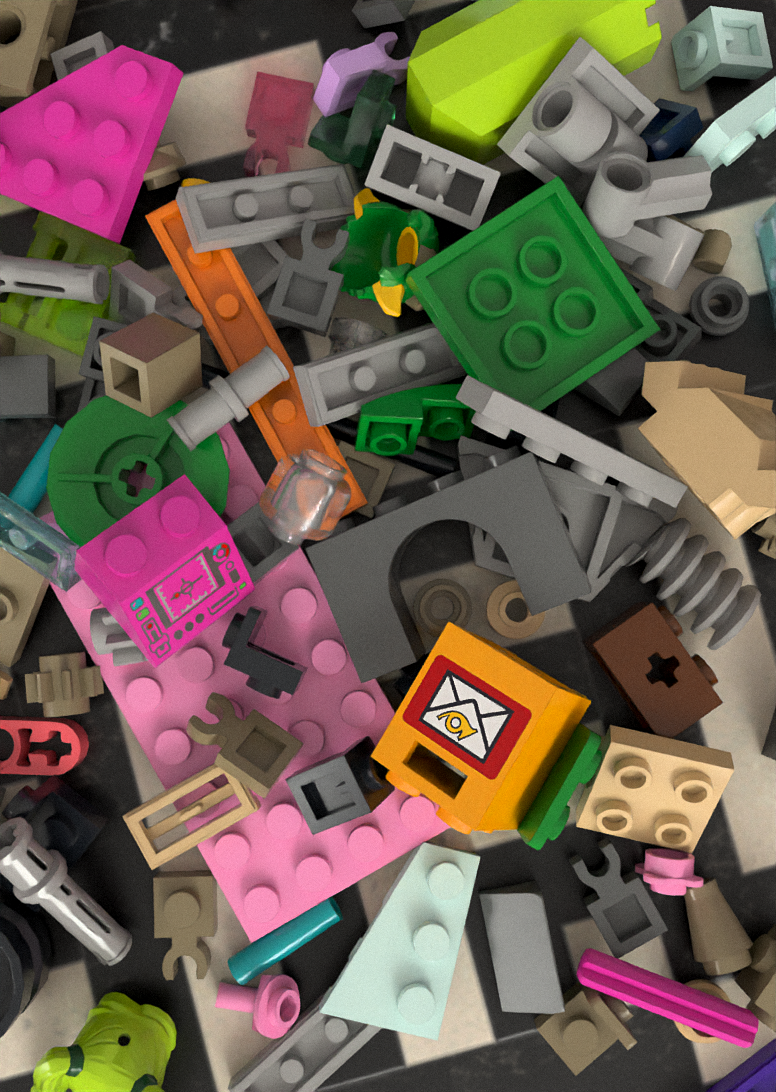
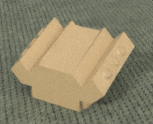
[638,360,776,540]

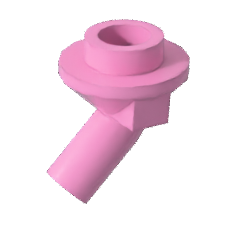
[215,974,301,1039]

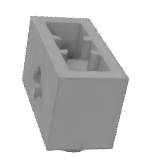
[365,125,501,231]

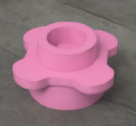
[635,848,704,895]

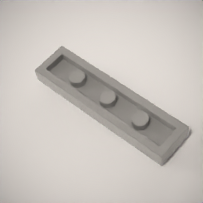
[456,375,688,508]

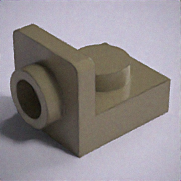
[534,981,637,1076]

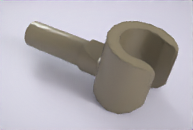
[665,214,732,274]

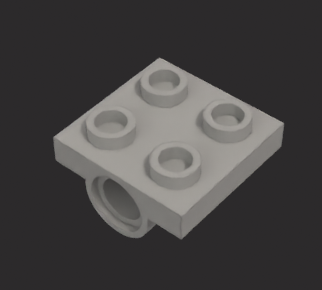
[497,37,660,207]

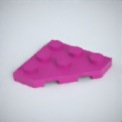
[0,45,184,244]

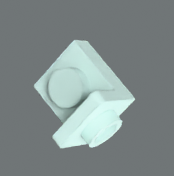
[671,6,773,91]

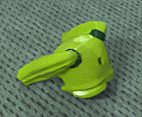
[31,992,177,1092]

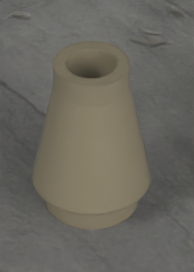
[683,877,753,976]

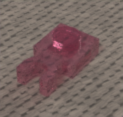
[243,71,315,177]

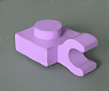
[313,32,410,118]

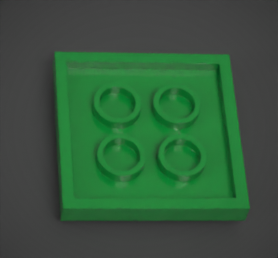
[405,176,660,431]

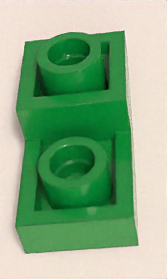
[354,384,476,456]

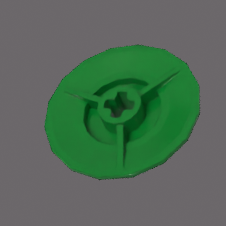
[46,395,230,549]

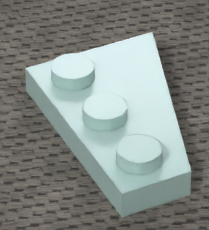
[318,841,480,1041]

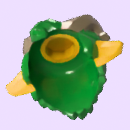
[331,188,440,317]

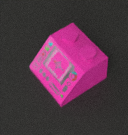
[74,474,255,668]

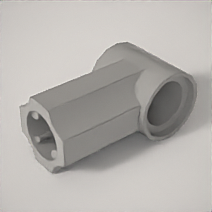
[582,151,712,238]
[598,216,705,291]

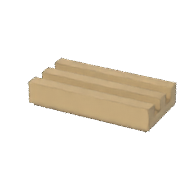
[122,763,261,870]

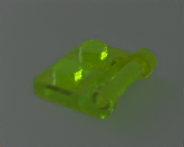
[0,212,136,358]

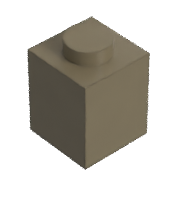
[99,312,203,418]

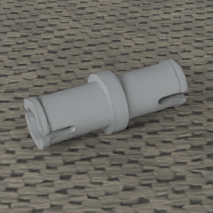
[167,346,290,451]

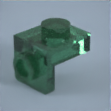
[308,69,398,168]

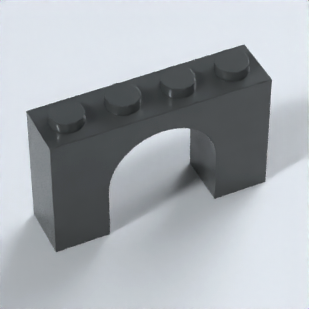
[305,446,592,683]

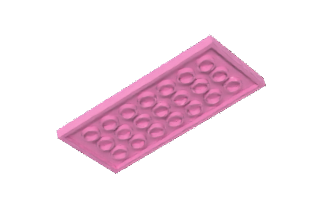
[20,422,451,943]

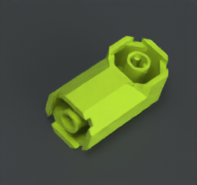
[406,0,662,165]

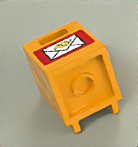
[371,621,591,834]

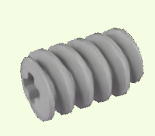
[625,518,761,650]

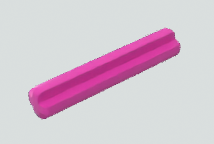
[577,948,759,1048]

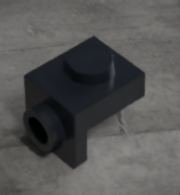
[222,606,308,699]

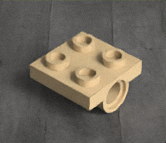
[576,725,734,853]

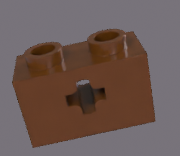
[582,601,723,739]

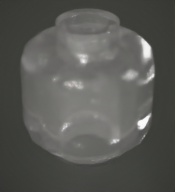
[259,448,352,545]

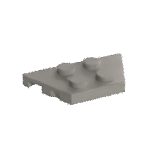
[457,436,678,602]

